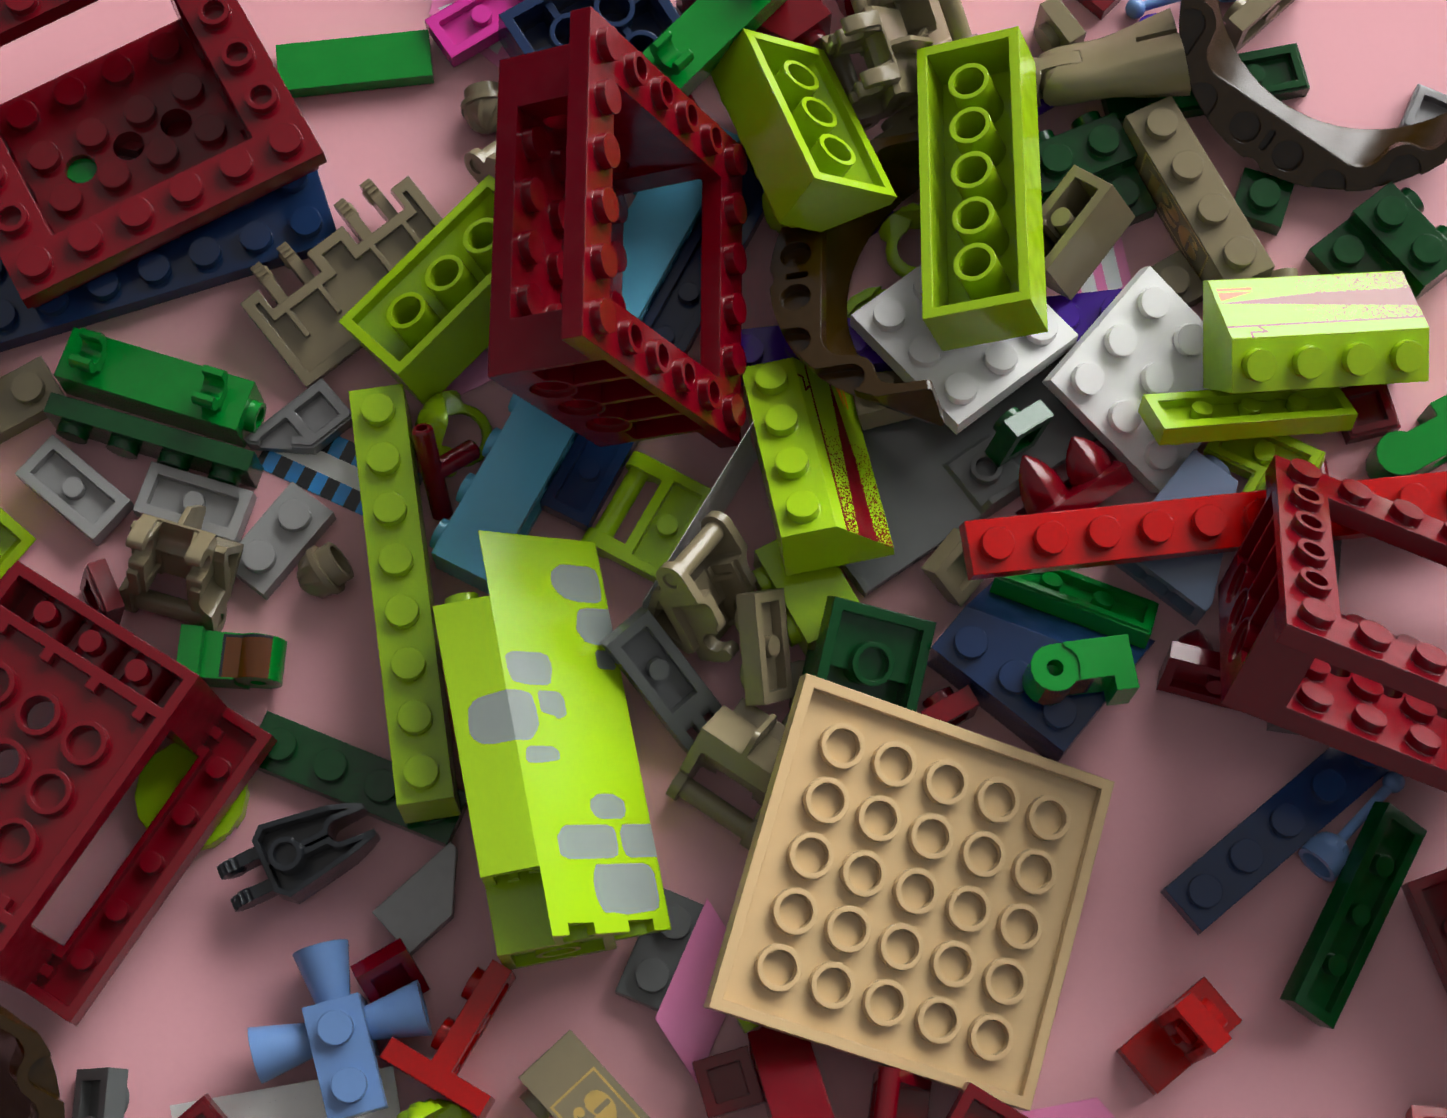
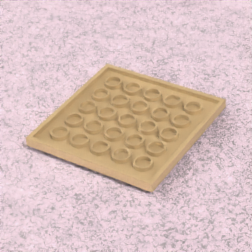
[703,673,1115,1111]

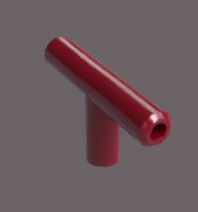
[411,423,480,521]

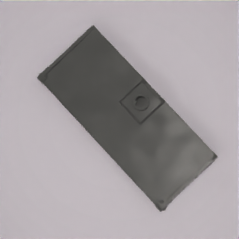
[840,352,1098,597]

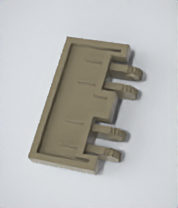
[240,176,442,389]

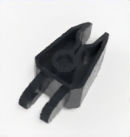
[217,803,381,912]

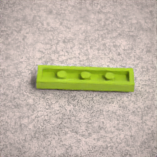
[1138,387,1358,446]

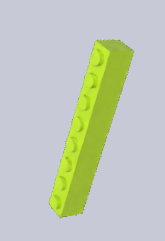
[349,384,461,824]

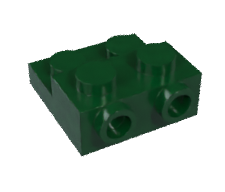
[1039,111,1157,227]
[1305,181,1447,300]
[801,596,937,712]

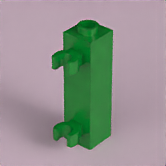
[642,0,787,96]
[54,327,266,448]

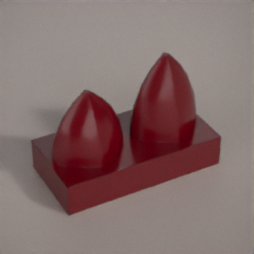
[1015,436,1134,516]
[1156,629,1241,712]

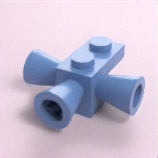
[248,939,432,1118]

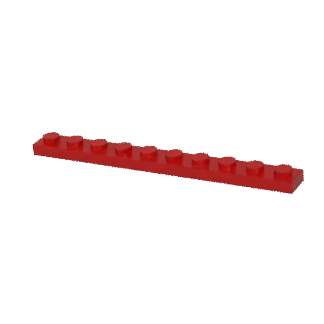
[959,471,1447,581]

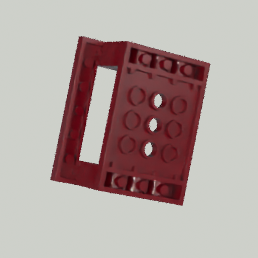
[0,0,327,309]
[488,6,748,448]
[1218,455,1447,793]
[0,560,277,1026]

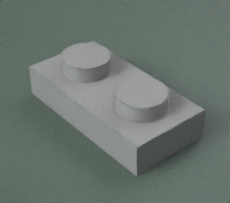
[15,434,134,546]
[133,461,257,543]
[236,481,336,600]

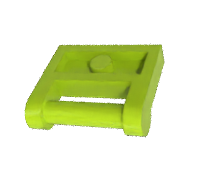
[581,451,711,583]

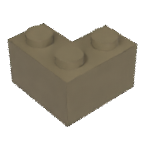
[1042,165,1135,300]

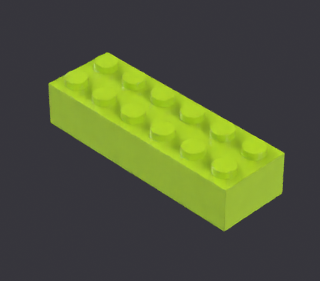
[917,26,1048,351]

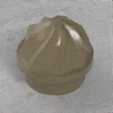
[460,81,498,134]
[297,542,354,598]

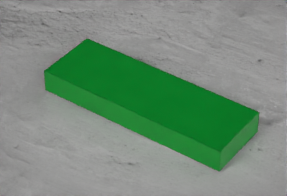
[276,29,434,98]
[989,570,1159,649]

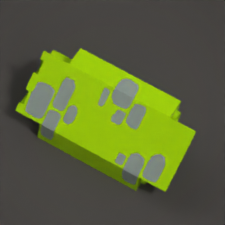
[432,530,672,970]

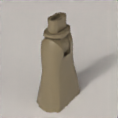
[1033,8,1191,107]

